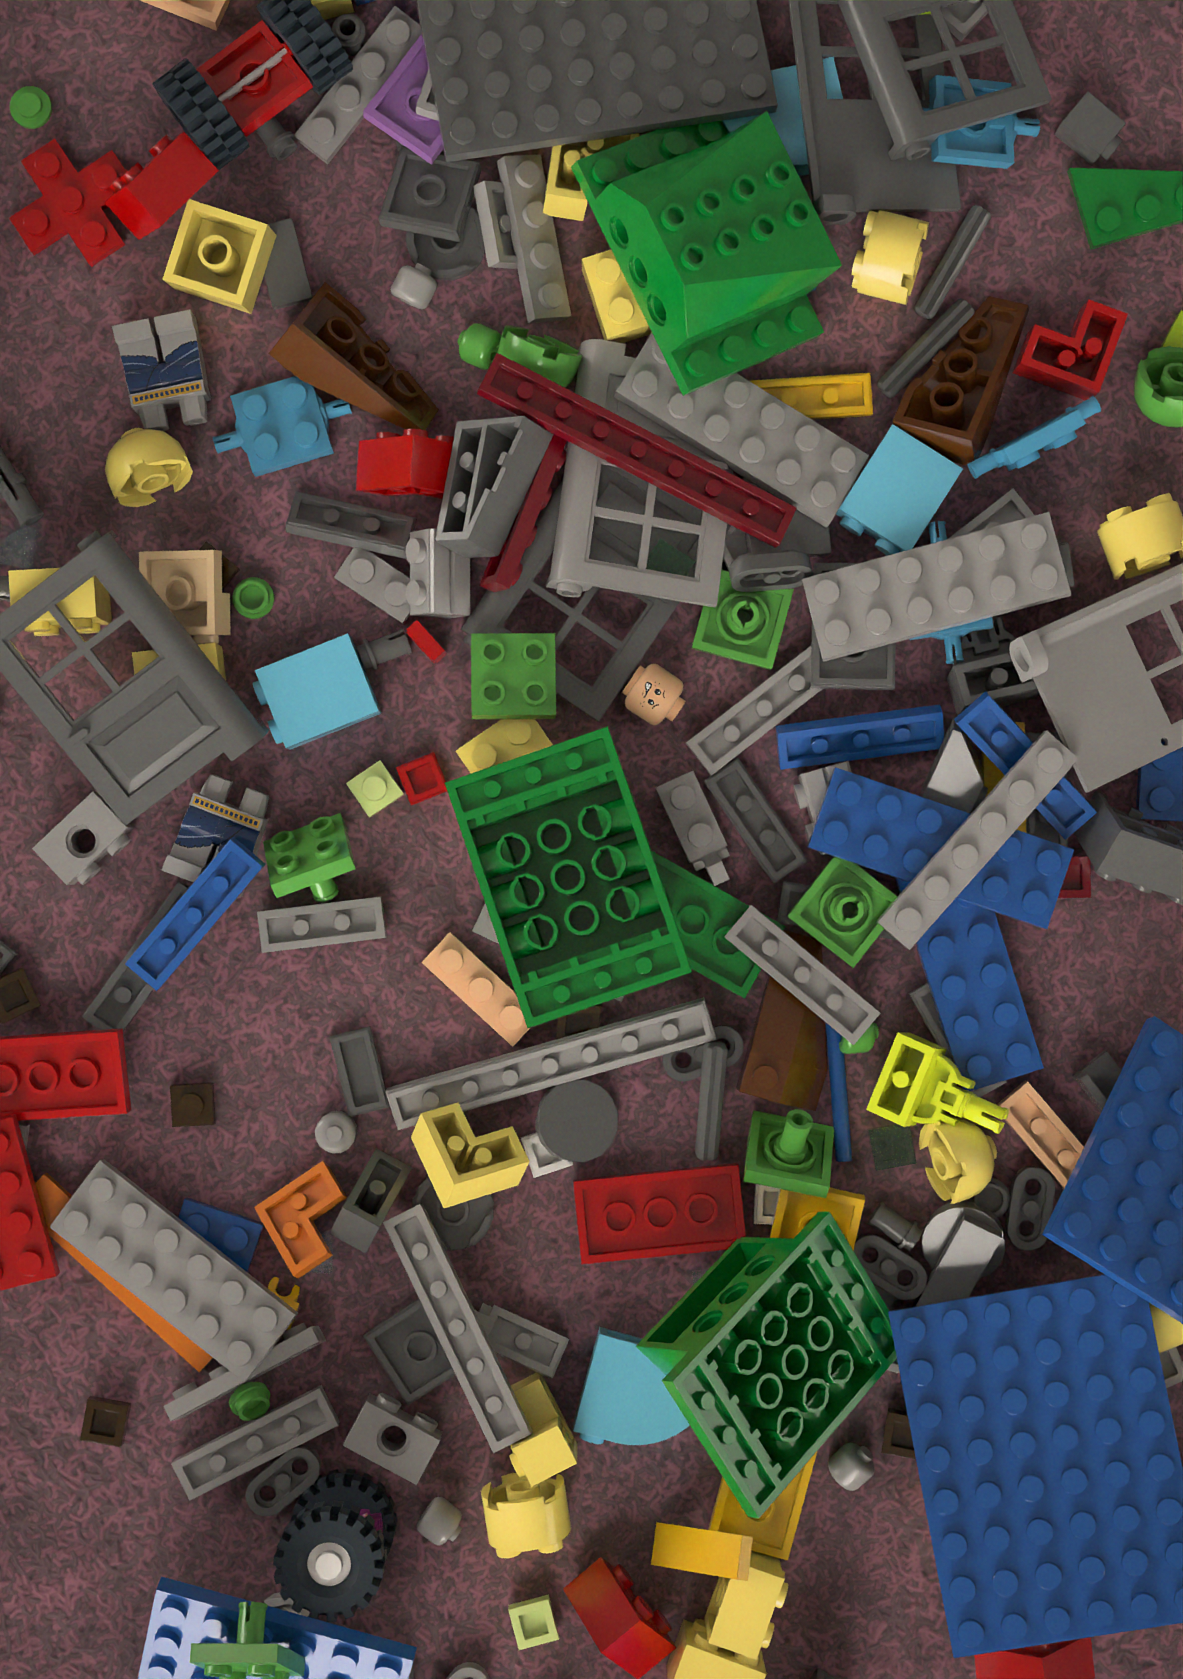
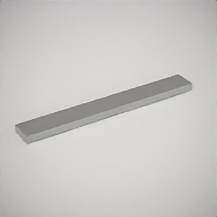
[385,997,716,1130]

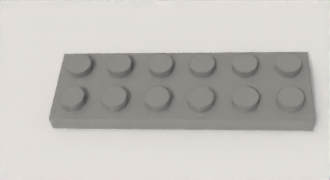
[613,333,869,527]
[802,512,1071,662]
[50,1159,298,1382]

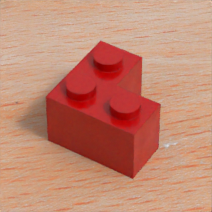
[104,131,219,240]
[1012,299,1128,400]
[356,429,454,499]
[563,1557,677,1679]
[974,1637,1095,1679]

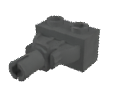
[947,617,1040,716]

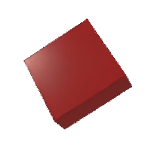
[406,620,447,664]
[396,752,448,806]

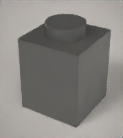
[1054,91,1126,166]

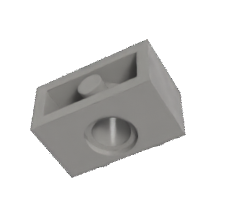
[32,791,134,885]
[343,1393,442,1485]

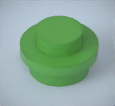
[10,86,52,129]
[233,577,275,619]
[229,1382,270,1421]

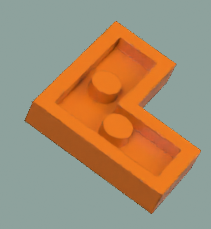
[254,1161,347,1279]

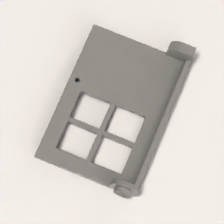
[546,339,733,608]
[1009,563,1183,793]

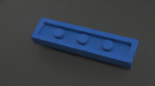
[954,691,1097,840]
[775,704,944,770]
[125,837,266,991]

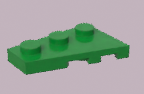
[1067,168,1183,250]

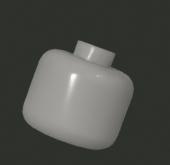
[391,263,437,310]
[315,1111,358,1154]
[828,1442,875,1491]
[416,1497,462,1545]

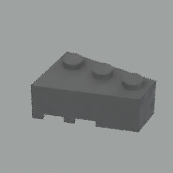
[435,416,553,558]
[1074,791,1183,905]

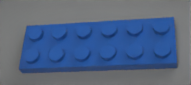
[807,767,1074,929]
[895,878,1044,1091]

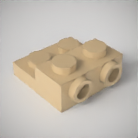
[139,550,231,644]

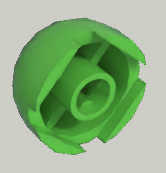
[497,325,582,388]
[1134,346,1183,428]

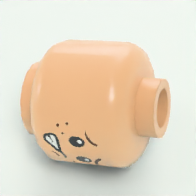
[622,664,686,726]

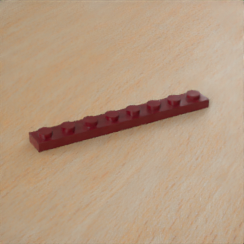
[477,353,797,548]

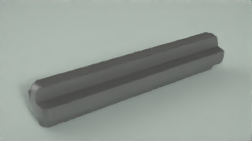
[914,205,991,320]
[877,298,975,399]
[695,1041,728,1161]

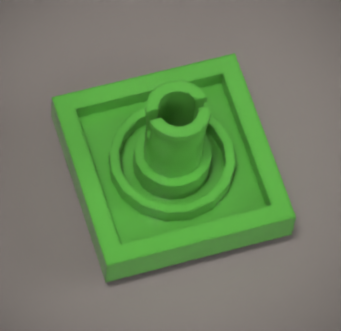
[691,569,794,670]
[471,633,556,719]
[263,813,356,902]
[787,856,898,968]
[743,1109,834,1198]
[189,1602,305,1679]

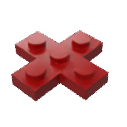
[9,138,126,267]

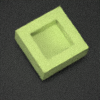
[346,760,404,818]
[508,1594,559,1650]

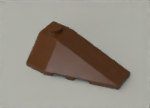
[268,282,439,430]
[893,296,1029,466]
[736,930,827,1111]

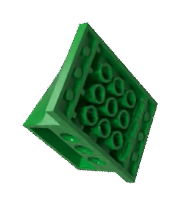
[571,111,842,396]
[445,726,692,1028]
[635,1212,897,1518]

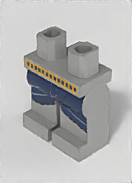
[112,309,211,431]
[161,774,269,898]

